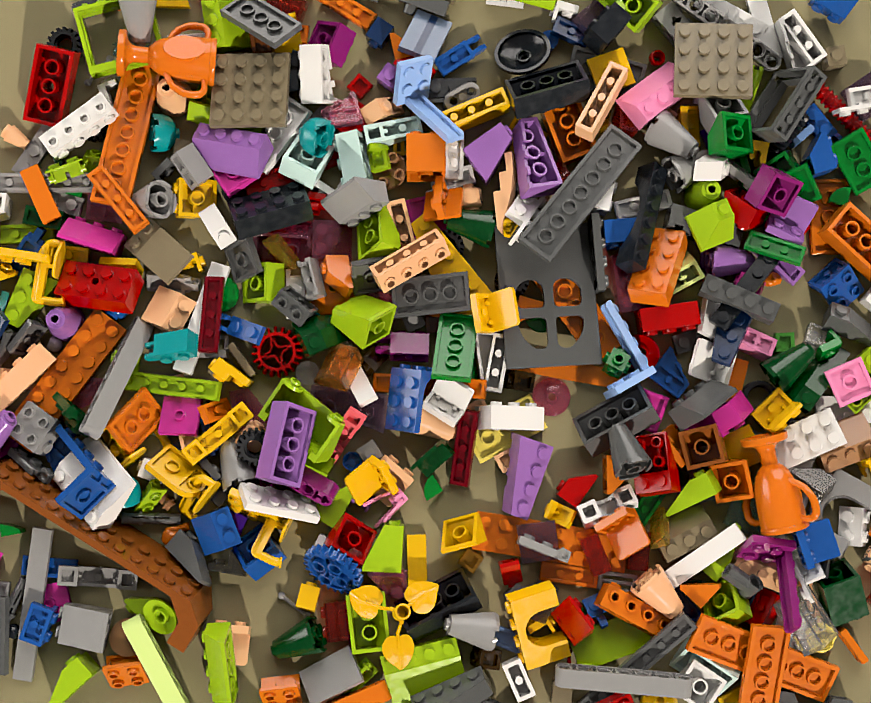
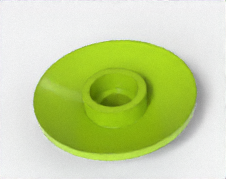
[143,599,178,634]

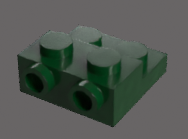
[52,392,89,438]

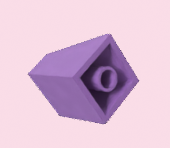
[463,122,513,185]

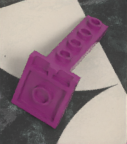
[735,534,802,634]

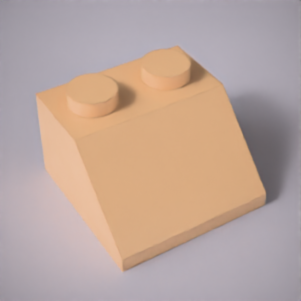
[141,285,197,332]

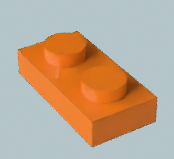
[197,397,232,425]

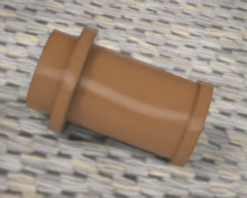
[159,487,176,511]

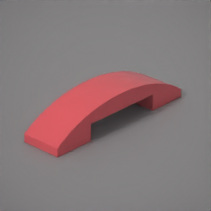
[331,406,367,464]

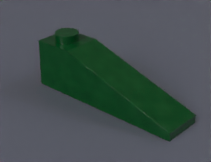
[291,314,351,359]
[785,347,851,415]

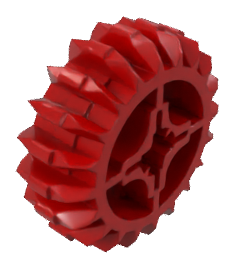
[251,326,303,378]

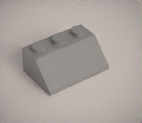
[320,176,389,227]

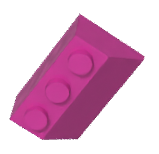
[57,216,127,258]

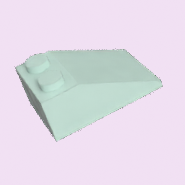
[278,134,336,189]

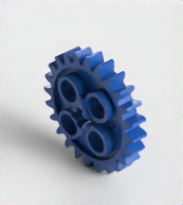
[303,544,364,594]

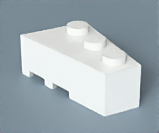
[774,9,828,69]

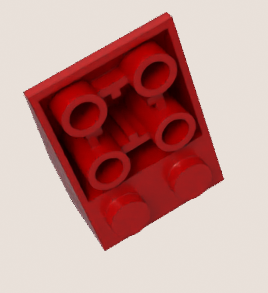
[634,431,681,497]
[550,596,595,647]

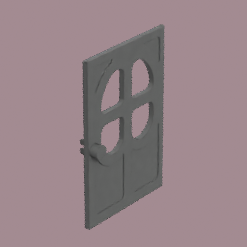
[494,222,602,370]

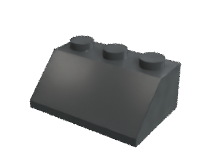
[668,379,738,431]

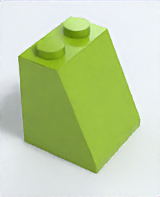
[331,294,397,350]
[362,519,404,573]

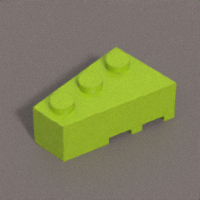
[4,267,58,328]

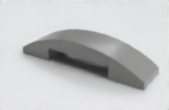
[57,565,138,590]

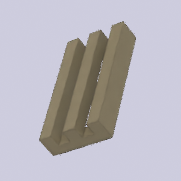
[227,342,257,378]

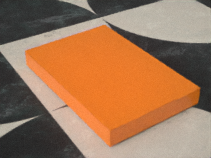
[105,387,162,455]

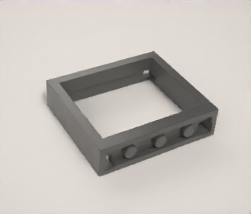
[748,65,828,143]

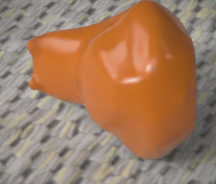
[765,272,782,287]
[161,522,190,545]

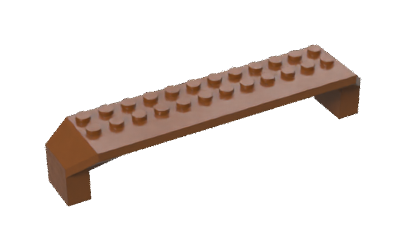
[0,456,213,653]

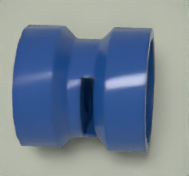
[342,452,363,471]

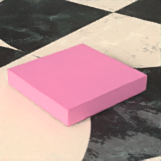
[823,357,871,408]

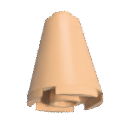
[156,78,192,117]
[414,398,457,441]
[630,564,684,619]

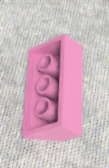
[615,61,682,130]

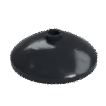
[494,29,551,75]

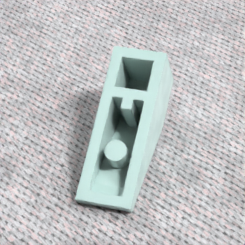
[363,115,423,146]

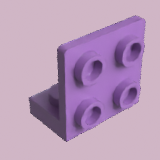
[765,196,819,245]

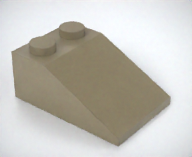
[124,217,194,286]

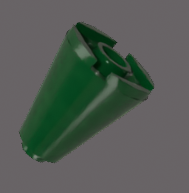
[443,210,496,248]
[759,343,815,393]
[271,615,327,659]

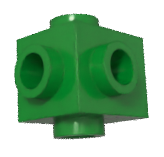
[602,347,631,379]

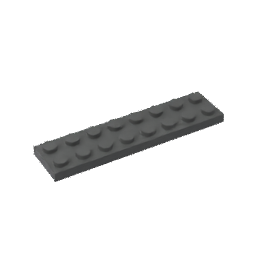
[518,123,642,264]

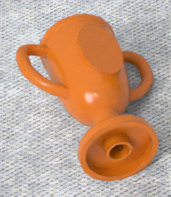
[116,22,217,99]
[740,430,820,536]

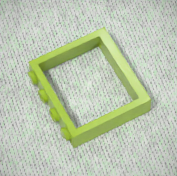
[73,0,162,79]

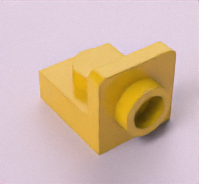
[183,252,207,273]

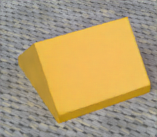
[441,512,487,554]

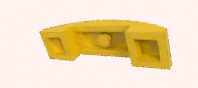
[181,401,254,466]

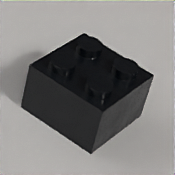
[582,2,632,56]

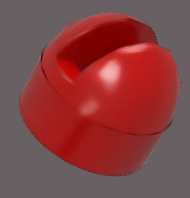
[649,50,665,66]

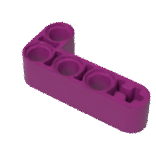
[258,466,339,506]

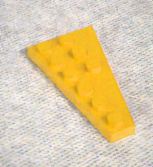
[411,214,492,315]

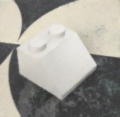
[679,659,727,703]

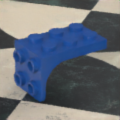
[385,364,432,433]

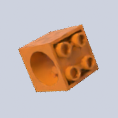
[406,131,446,182]

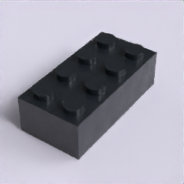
[227,182,314,240]

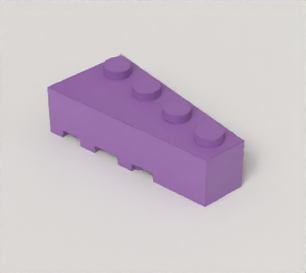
[512,117,563,199]
[502,432,554,520]

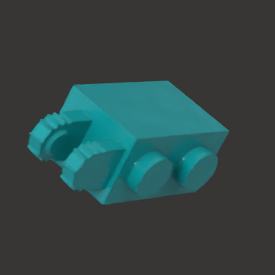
[144,328,198,364]

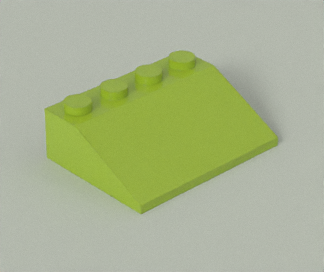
[380,635,465,703]

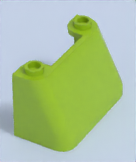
[258,377,345,464]

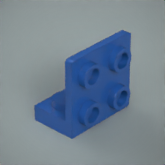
[808,258,864,306]
[792,518,841,570]

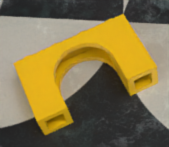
[504,580,571,671]

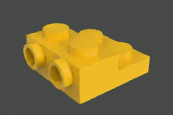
[172,177,217,219]
[208,357,255,388]

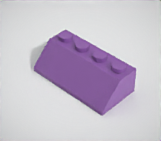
[192,123,274,179]
[255,401,317,488]

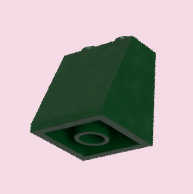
[813,558,869,628]

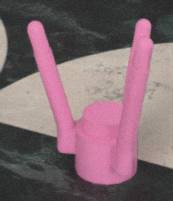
[363,488,409,528]

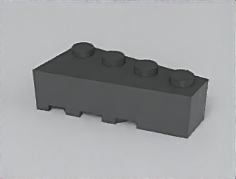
[662,203,743,248]
[410,666,493,703]

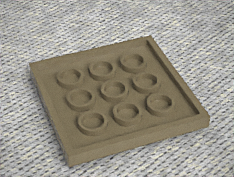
[673,23,753,100]
[209,52,291,129]

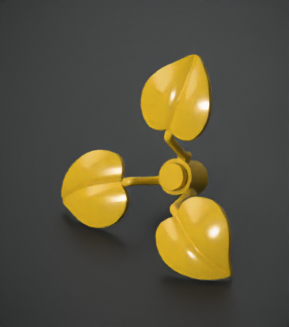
[349,581,439,670]

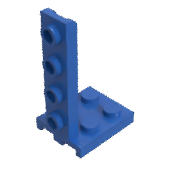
[55,424,116,520]

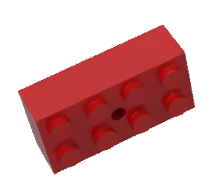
[22,43,80,127]
[54,260,144,314]

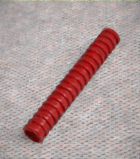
[816,82,871,141]

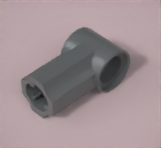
[721,563,763,599]

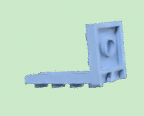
[393,54,464,144]
[600,300,656,400]

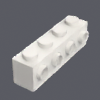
[38,92,119,160]

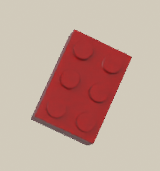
[634,301,701,337]

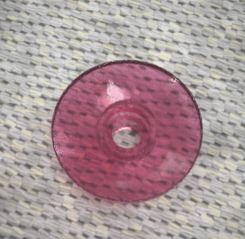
[532,378,570,416]

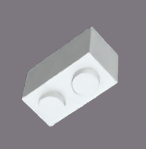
[501,656,536,703]

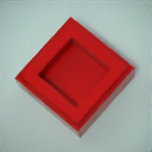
[346,73,373,100]

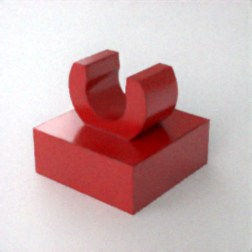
[307,191,327,216]

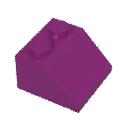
[308,20,356,68]
[744,164,804,218]

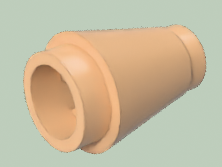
[0,124,31,150]

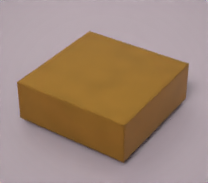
[457,547,484,573]

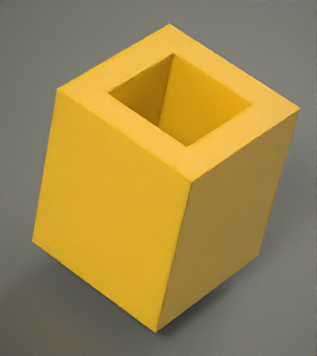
[296,581,321,613]

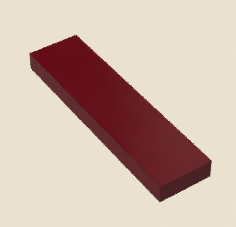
[198,276,225,354]
[449,409,480,487]

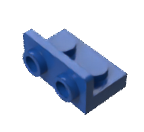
[19,601,59,647]

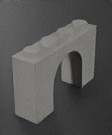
[807,469,871,560]

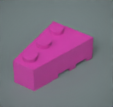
[684,390,754,437]

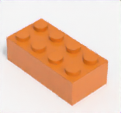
[540,103,596,167]
[817,202,871,282]
[627,228,688,307]

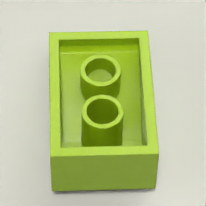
[598,0,663,33]
[357,205,401,260]
[49,651,102,703]

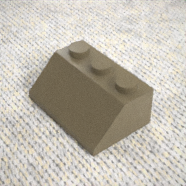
[646,503,718,563]

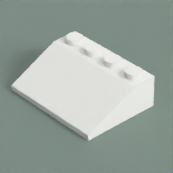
[53,437,137,530]

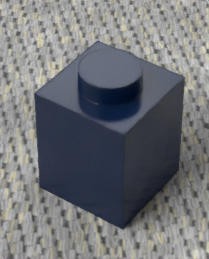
[366,16,394,50]

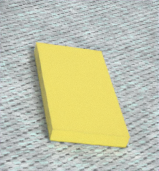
[474,394,548,464]

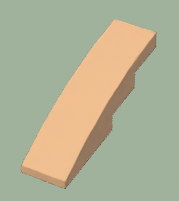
[493,151,517,234]

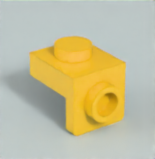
[543,500,577,529]
[526,613,556,634]

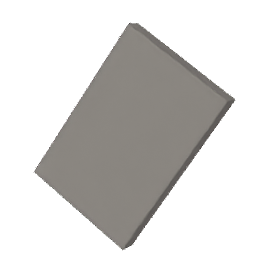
[299,645,364,703]

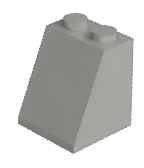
[55,602,113,653]

